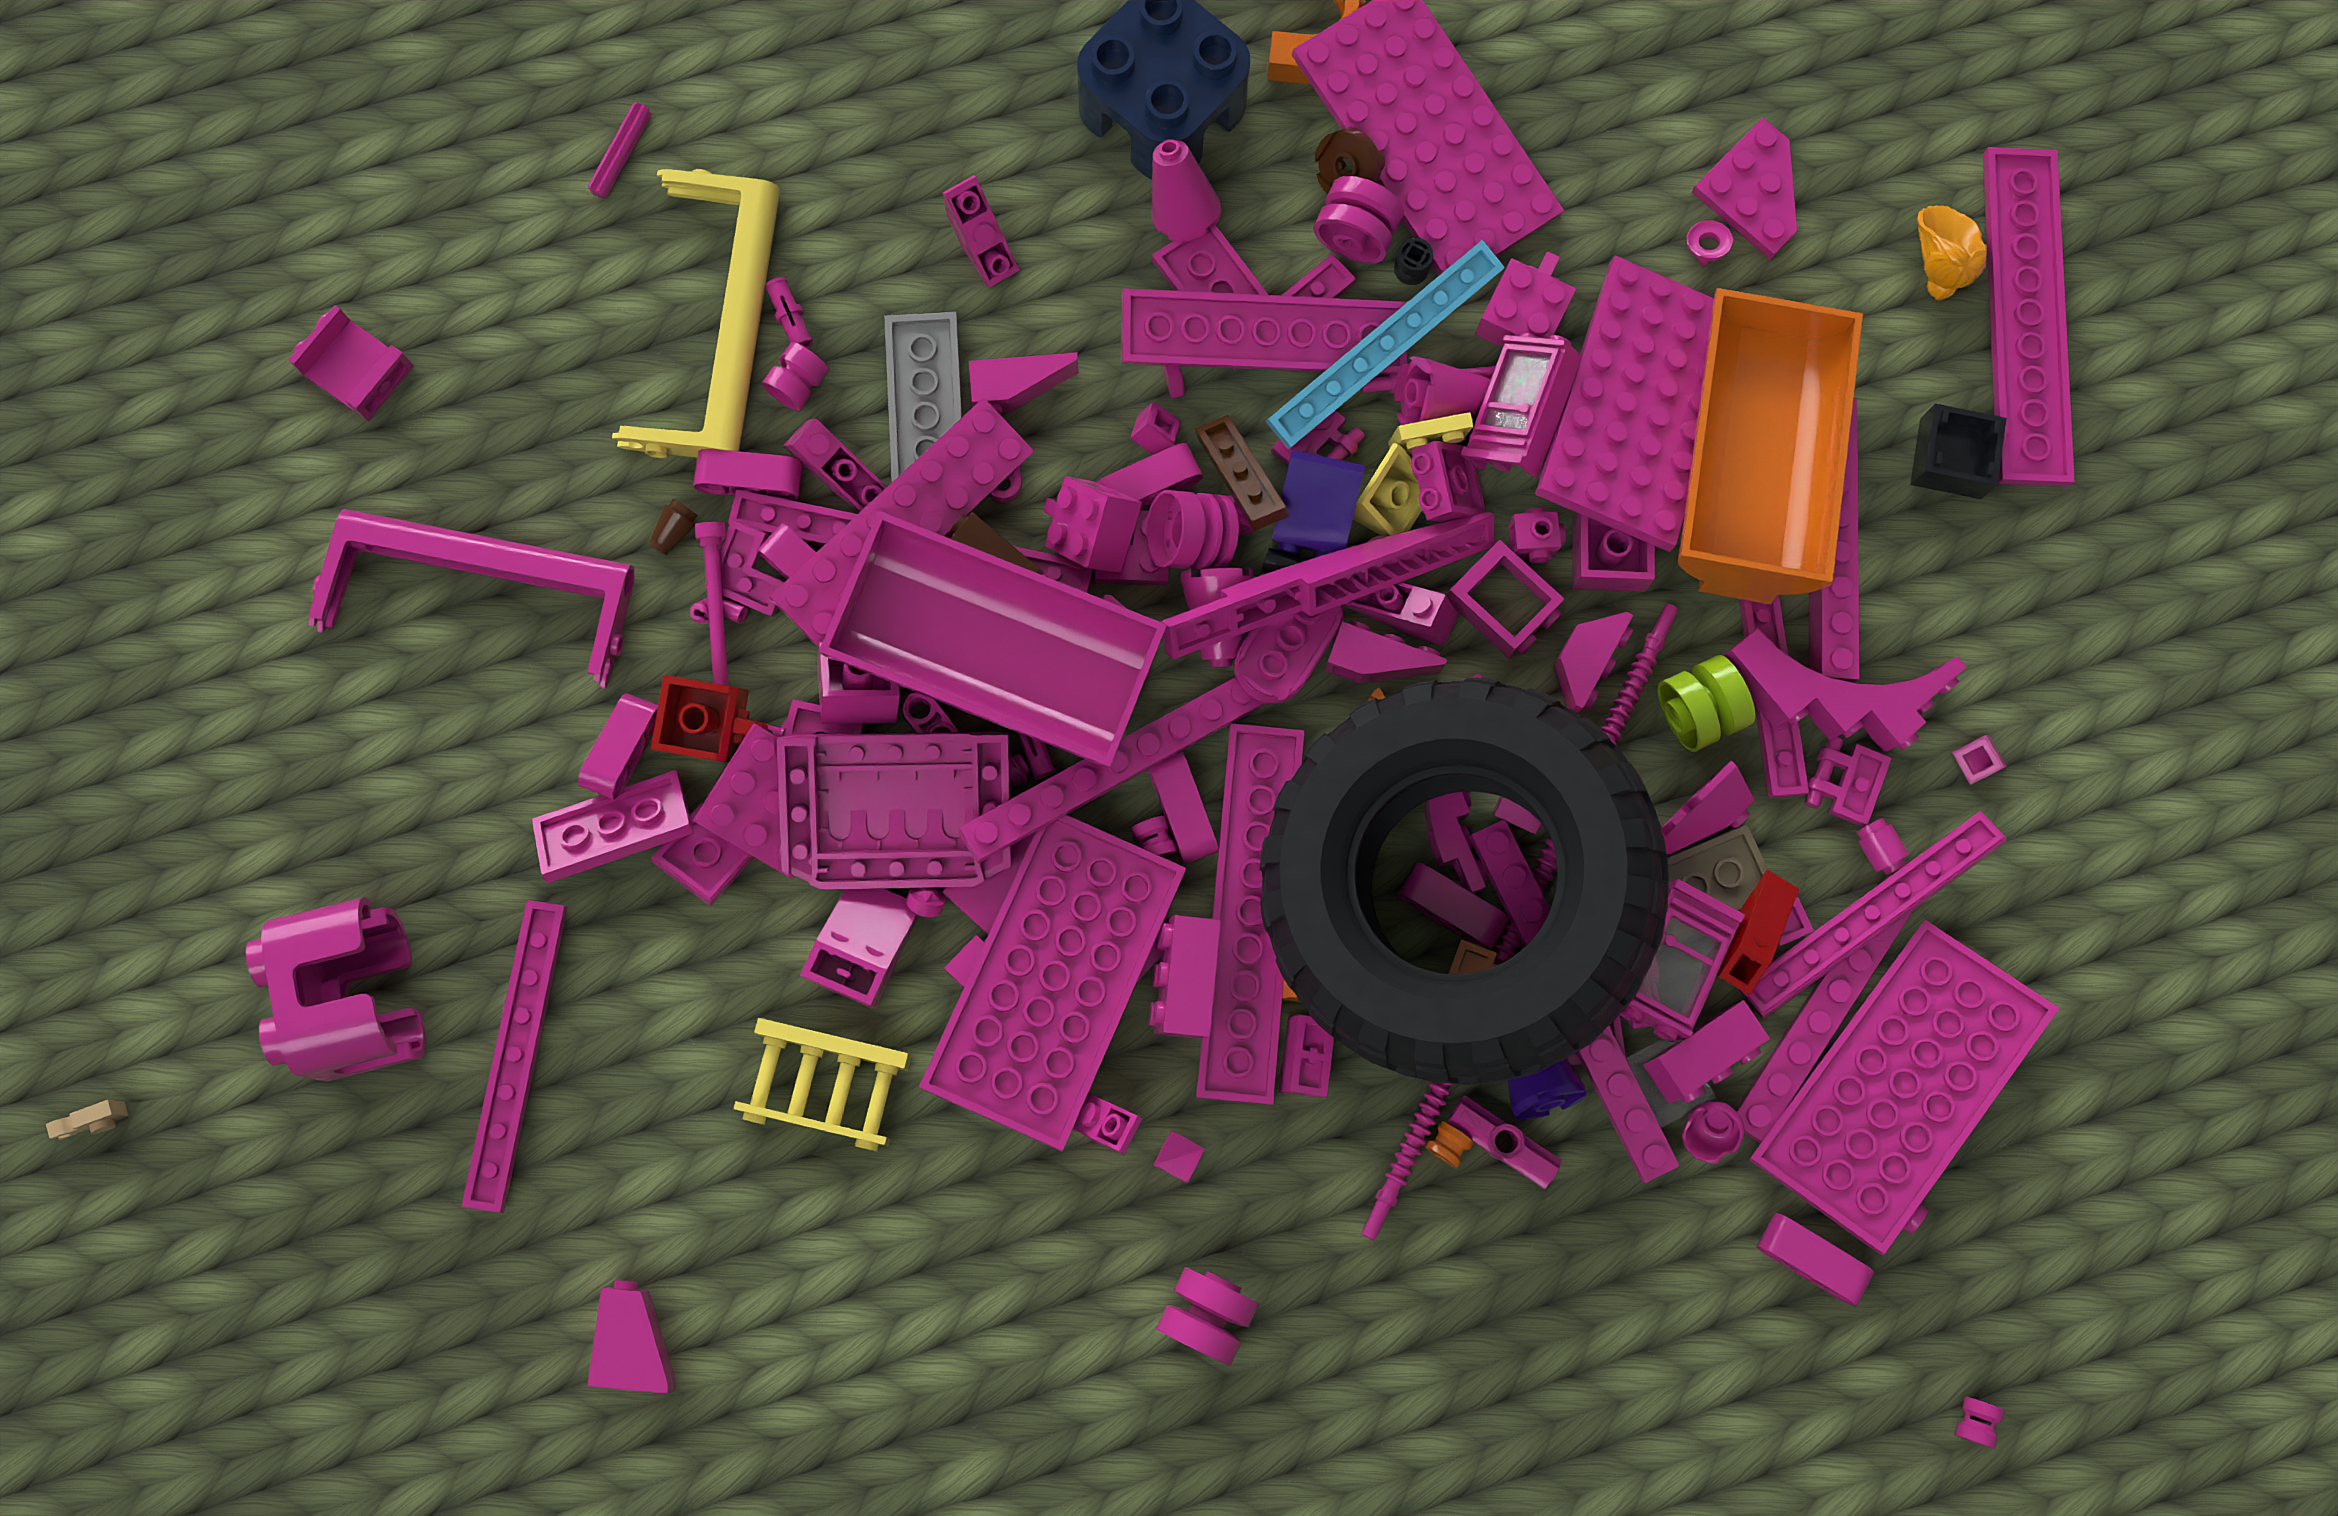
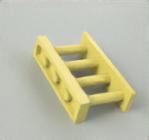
[733,1018,912,1152]

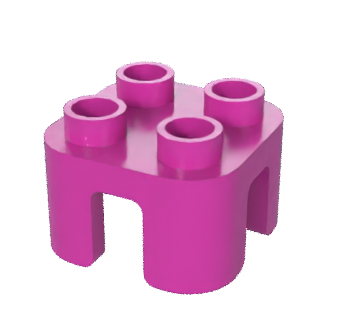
[246,897,426,1082]

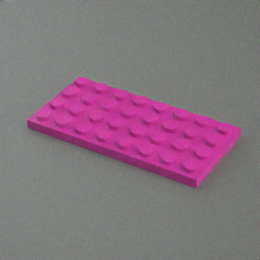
[1291,0,1564,275]
[1535,255,1714,552]
[919,815,1186,1152]
[1749,920,2060,1256]

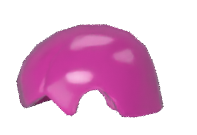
[1682,1101,1745,1163]

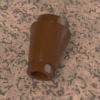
[648,499,698,556]

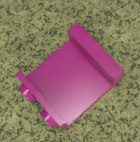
[288,305,414,421]

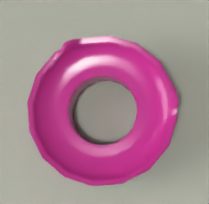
[1687,220,1734,266]

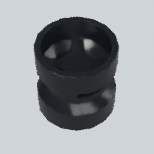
[1394,238,1433,285]

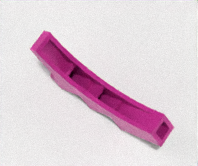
[1722,628,1967,753]

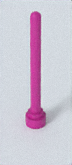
[695,522,729,686]

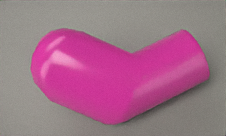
[690,597,748,624]

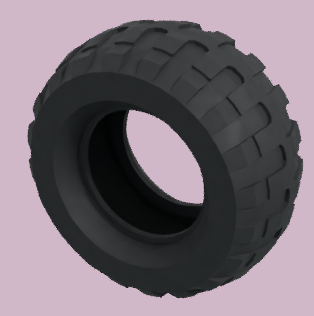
[1259,678,1669,1085]

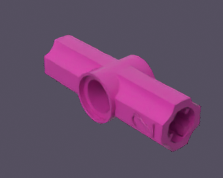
[1446,1095,1562,1189]

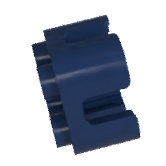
[1077,0,1251,179]

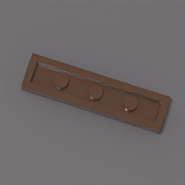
[1195,415,1288,531]

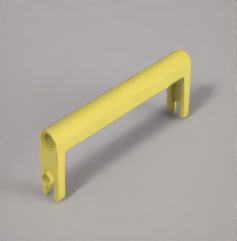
[612,169,780,458]

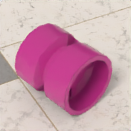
[761,342,829,412]

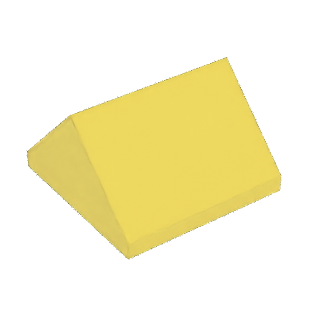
[1353,443,1422,537]

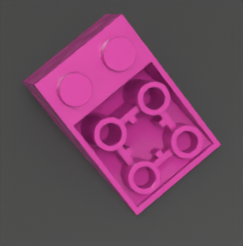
[800,888,918,1010]

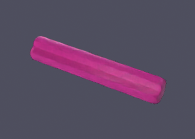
[588,102,651,199]

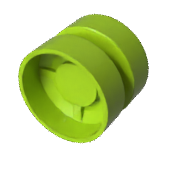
[1658,655,1755,752]

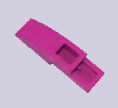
[1424,792,1487,895]

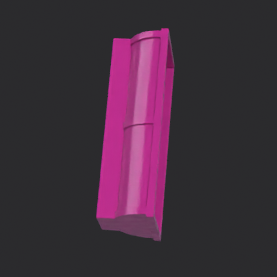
[818,510,1167,768]

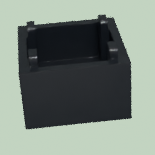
[1910,403,2007,499]

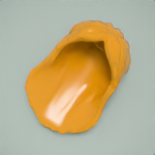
[1917,205,1987,301]

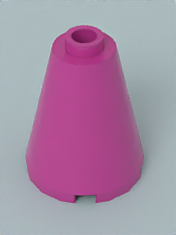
[1151,139,1222,241]
[1394,356,1491,425]
[1181,568,1254,667]

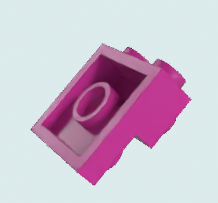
[1411,441,1486,522]

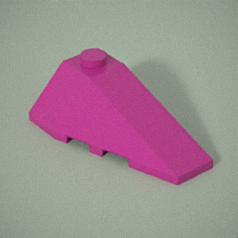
[1661,761,1754,857]

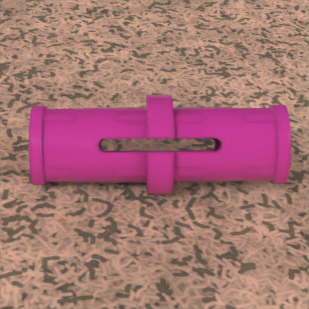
[765,277,814,348]

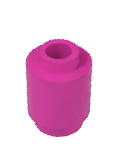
[1856,817,1910,875]

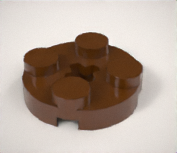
[1315,127,1385,194]

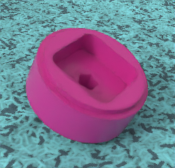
[906,887,946,917]

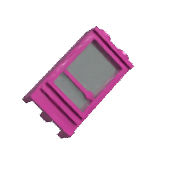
[1460,333,1582,478]
[1620,879,1745,1042]

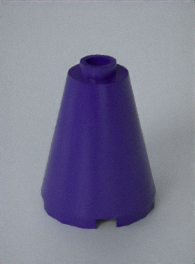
[1507,1058,1587,1121]

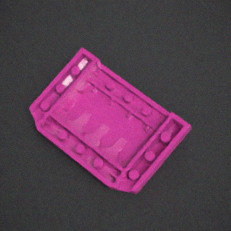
[777,732,1011,889]

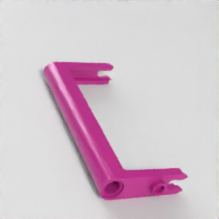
[308,509,635,689]

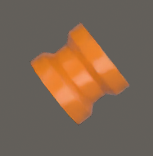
[1425,1121,1474,1169]

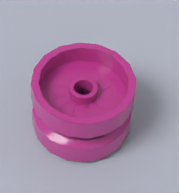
[1313,176,1404,263]

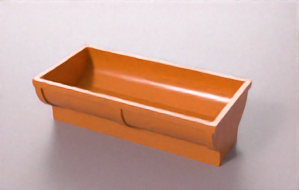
[1678,288,1863,605]

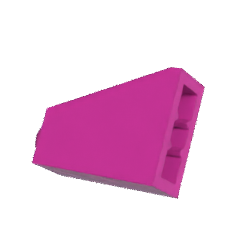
[587,1280,676,1394]

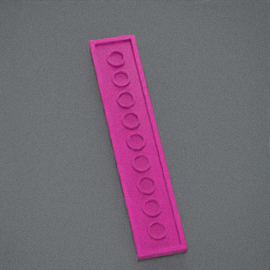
[1983,147,2075,487]
[1196,723,1304,1105]

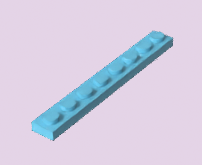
[1265,240,1505,449]

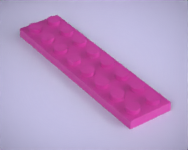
[1121,288,1407,375]
[769,397,1034,648]

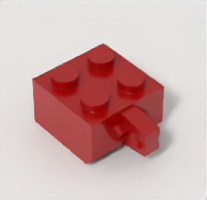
[651,675,769,763]

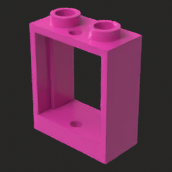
[1447,540,1564,659]

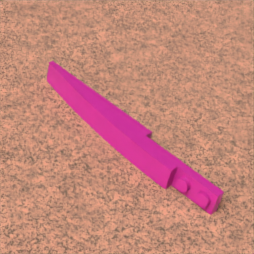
[1162,512,1494,660]

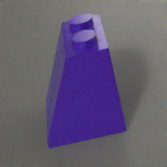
[1272,450,1365,558]

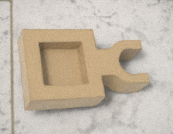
[46,1100,129,1140]

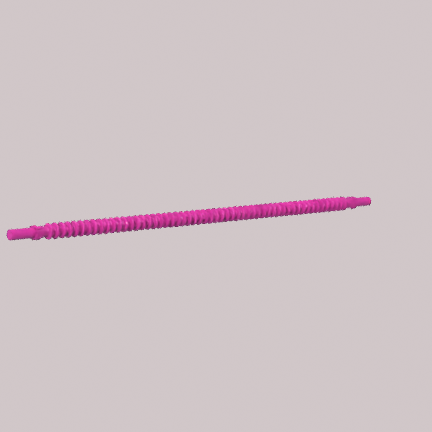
[1361,604,1678,1241]

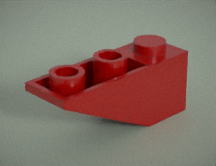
[1717,869,1799,995]

